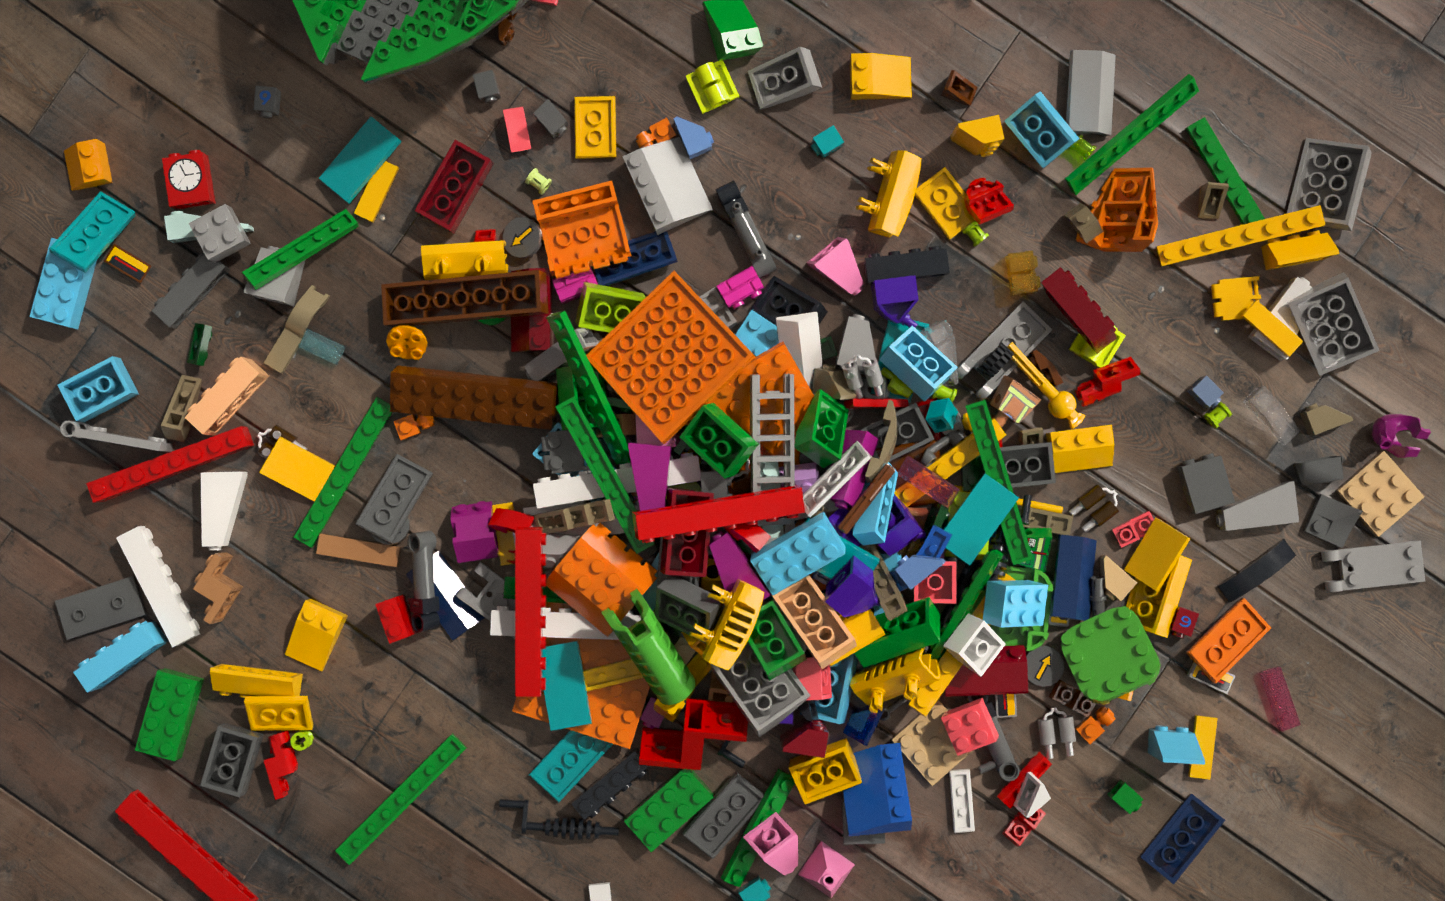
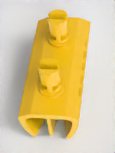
[856,150,921,238]
[421,240,509,280]
[689,579,764,670]
[850,647,940,713]

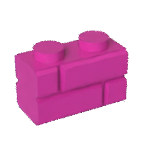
[552,266,598,304]
[716,266,764,310]

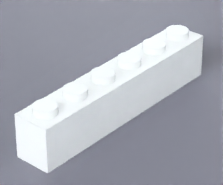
[116,526,200,647]

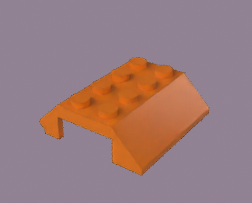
[533,181,631,279]
[546,523,657,637]

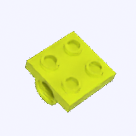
[685,61,739,114]
[1068,326,1126,368]

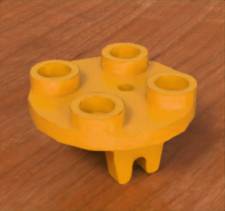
[386,325,428,360]

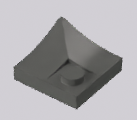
[1303,494,1362,548]

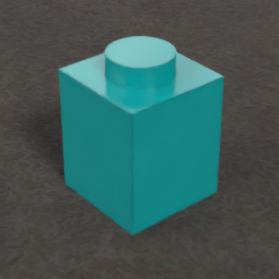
[811,125,844,159]
[926,398,958,433]
[738,875,771,901]

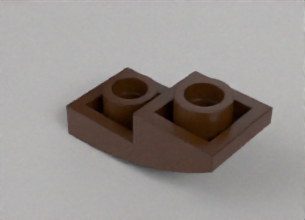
[499,11,518,46]
[1028,350,1063,386]
[1049,680,1096,718]

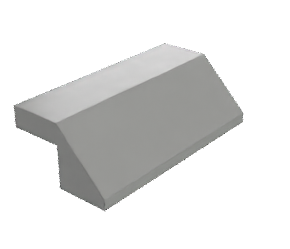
[1066,50,1116,136]

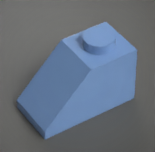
[673,117,714,159]
[895,555,946,589]

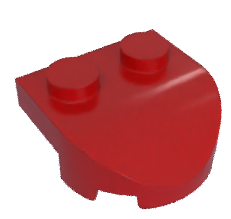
[965,178,1014,225]

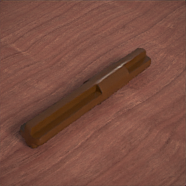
[838,464,895,534]

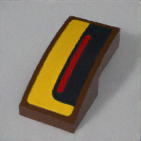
[104,244,151,283]

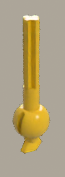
[1006,342,1086,430]

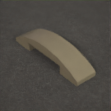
[865,400,897,483]
[860,544,908,621]

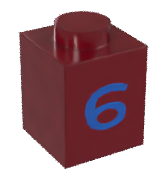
[1170,606,1199,639]

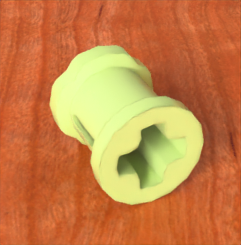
[525,168,552,195]

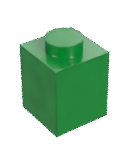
[1107,779,1144,814]

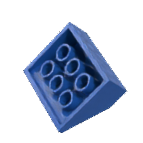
[843,743,912,836]

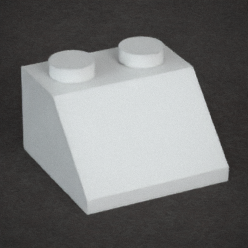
[944,614,1006,677]

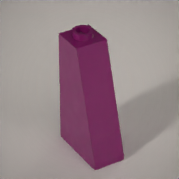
[829,430,879,510]
[628,443,671,511]
[709,531,771,600]

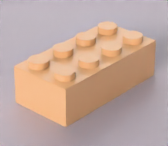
[185,357,269,436]
[772,575,857,669]

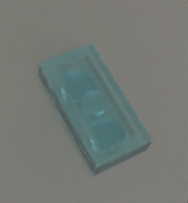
[299,329,346,365]

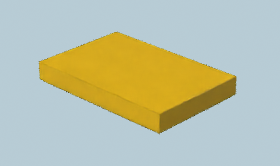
[574,96,616,159]
[915,167,975,240]
[259,436,335,502]
[1124,517,1190,592]
[244,696,313,731]

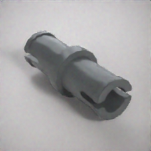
[1090,576,1106,617]

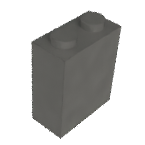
[1177,453,1235,514]

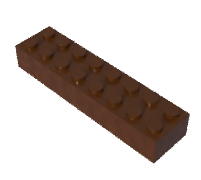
[381,270,549,327]
[390,365,558,430]

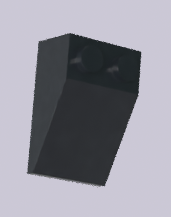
[751,276,828,326]

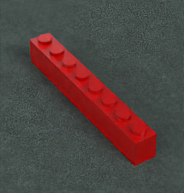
[86,426,254,503]
[632,485,805,543]
[515,527,547,697]
[115,789,259,901]

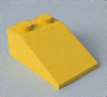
[850,53,912,100]
[285,599,348,671]

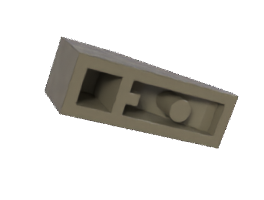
[161,375,202,442]

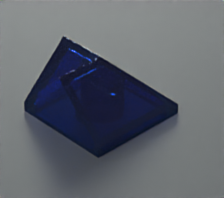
[843,705,885,746]

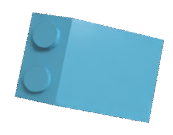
[1148,725,1205,765]

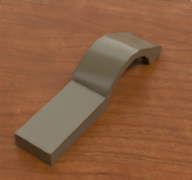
[264,285,330,374]

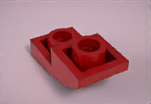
[488,508,535,534]
[723,523,771,553]
[1002,809,1046,847]

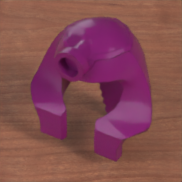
[1372,414,1431,458]

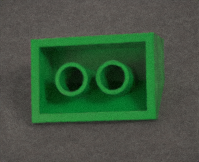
[556,366,606,431]

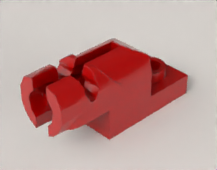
[1075,357,1140,407]
[263,730,298,800]

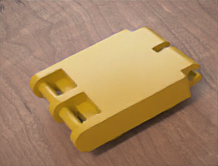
[1211,276,1261,321]

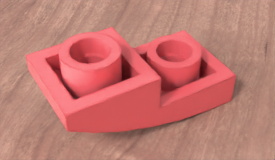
[503,106,531,152]
[1112,510,1154,548]

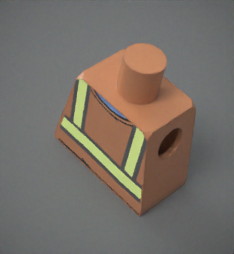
[990,375,1041,428]

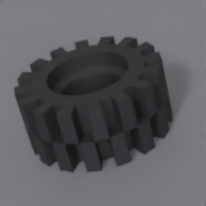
[976,343,1014,381]

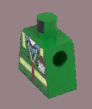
[1003,528,1052,572]

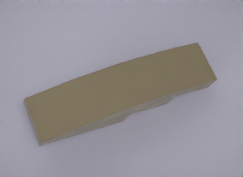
[534,499,615,534]
[1017,505,1073,536]

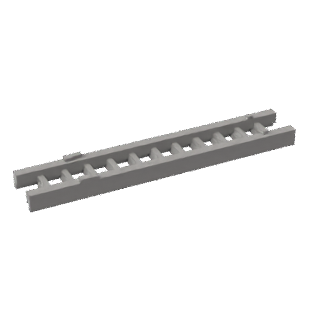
[750,374,795,609]

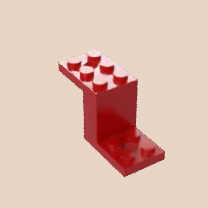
[639,699,748,770]

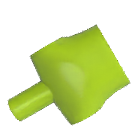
[881,367,913,399]

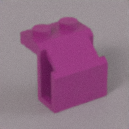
[451,501,499,563]

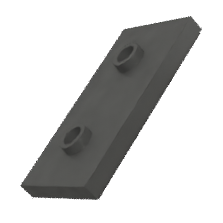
[355,454,433,544]
[55,576,147,640]
[682,771,764,859]

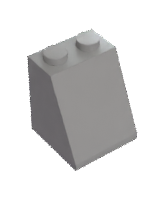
[244,245,305,307]
[835,314,876,375]

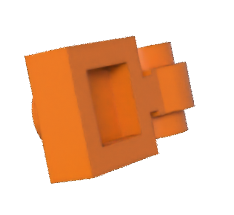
[636,117,676,148]
[393,414,435,440]
[1075,706,1116,744]

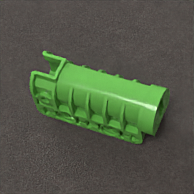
[601,588,696,705]

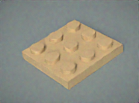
[1336,451,1424,537]
[891,700,972,786]

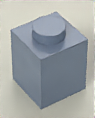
[1187,375,1224,408]

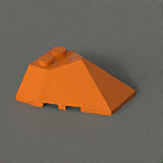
[1076,168,1158,252]

